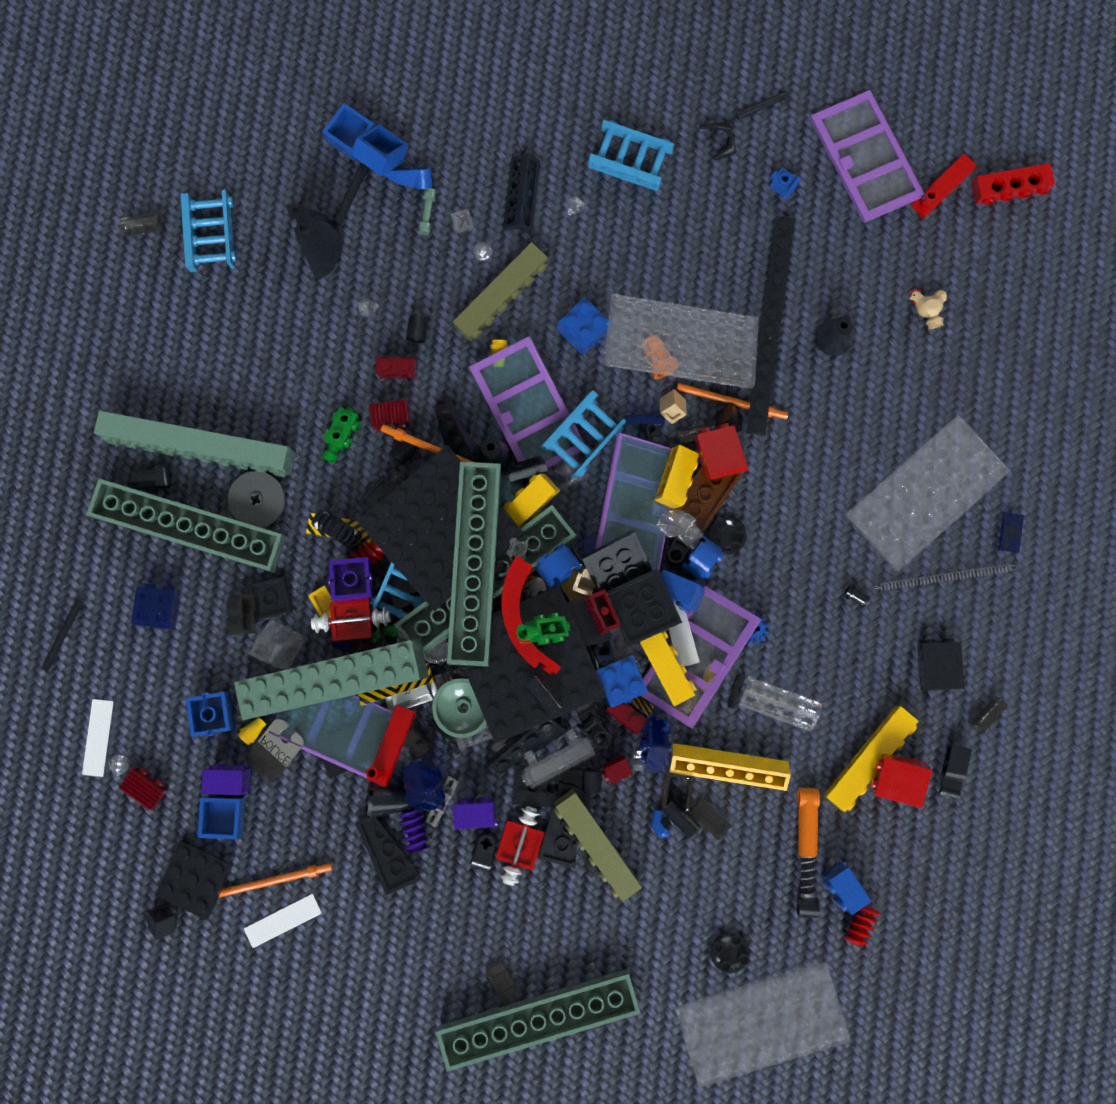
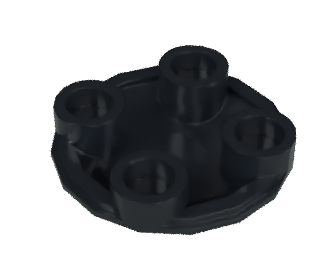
[709,517,747,555]
[710,932,750,973]

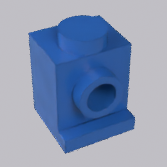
[769,168,801,200]

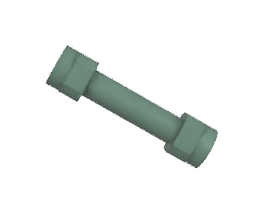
[418,188,436,235]

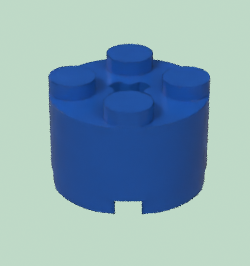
[680,535,724,580]
[536,543,582,589]

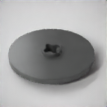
[228,471,285,528]

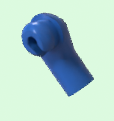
[651,809,670,838]

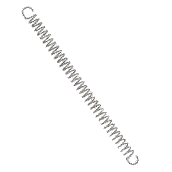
[873,564,1017,591]

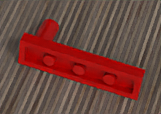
[911,154,977,219]
[366,705,416,787]

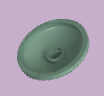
[432,678,487,738]

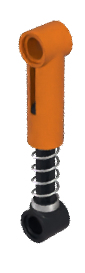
[796,788,820,918]

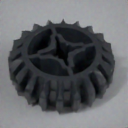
[311,510,363,549]

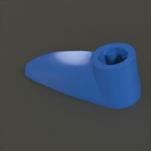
[383,167,433,189]

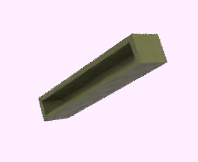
[453,242,548,342]
[554,789,642,902]

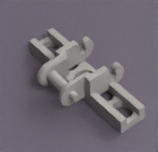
[424,776,459,827]

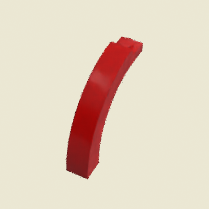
[501,556,561,675]

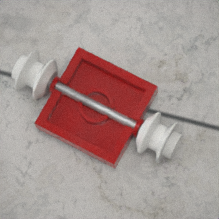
[311,599,391,642]
[495,806,545,886]

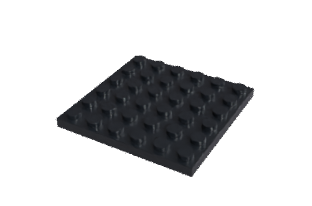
[357,446,525,611]
[463,586,606,744]

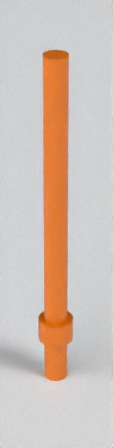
[677,383,788,420]
[381,424,473,462]
[219,863,333,898]

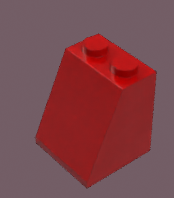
[694,423,748,480]
[870,754,932,808]

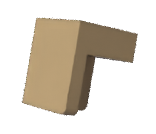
[660,389,687,424]
[572,565,595,596]

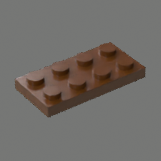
[669,467,742,537]

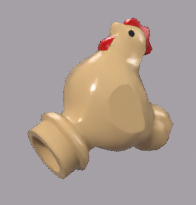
[909,289,947,329]

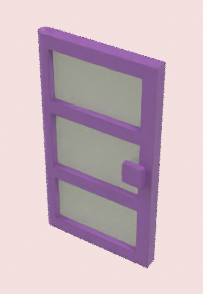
[810,90,925,223]
[641,585,761,729]

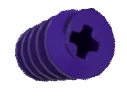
[398,808,430,852]

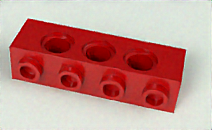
[971,163,1055,205]

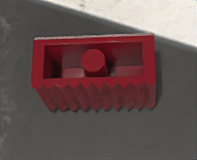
[376,356,417,380]
[369,400,411,432]
[584,589,622,635]
[605,702,648,735]
[601,755,633,785]
[119,767,168,811]

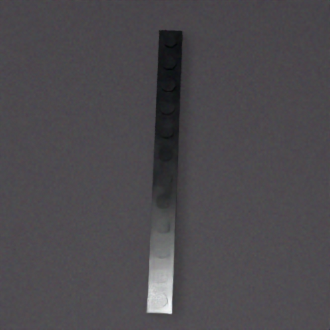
[746,216,795,436]

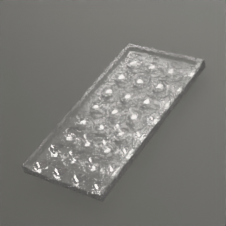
[603,293,759,389]
[845,415,1010,572]
[675,962,851,1088]

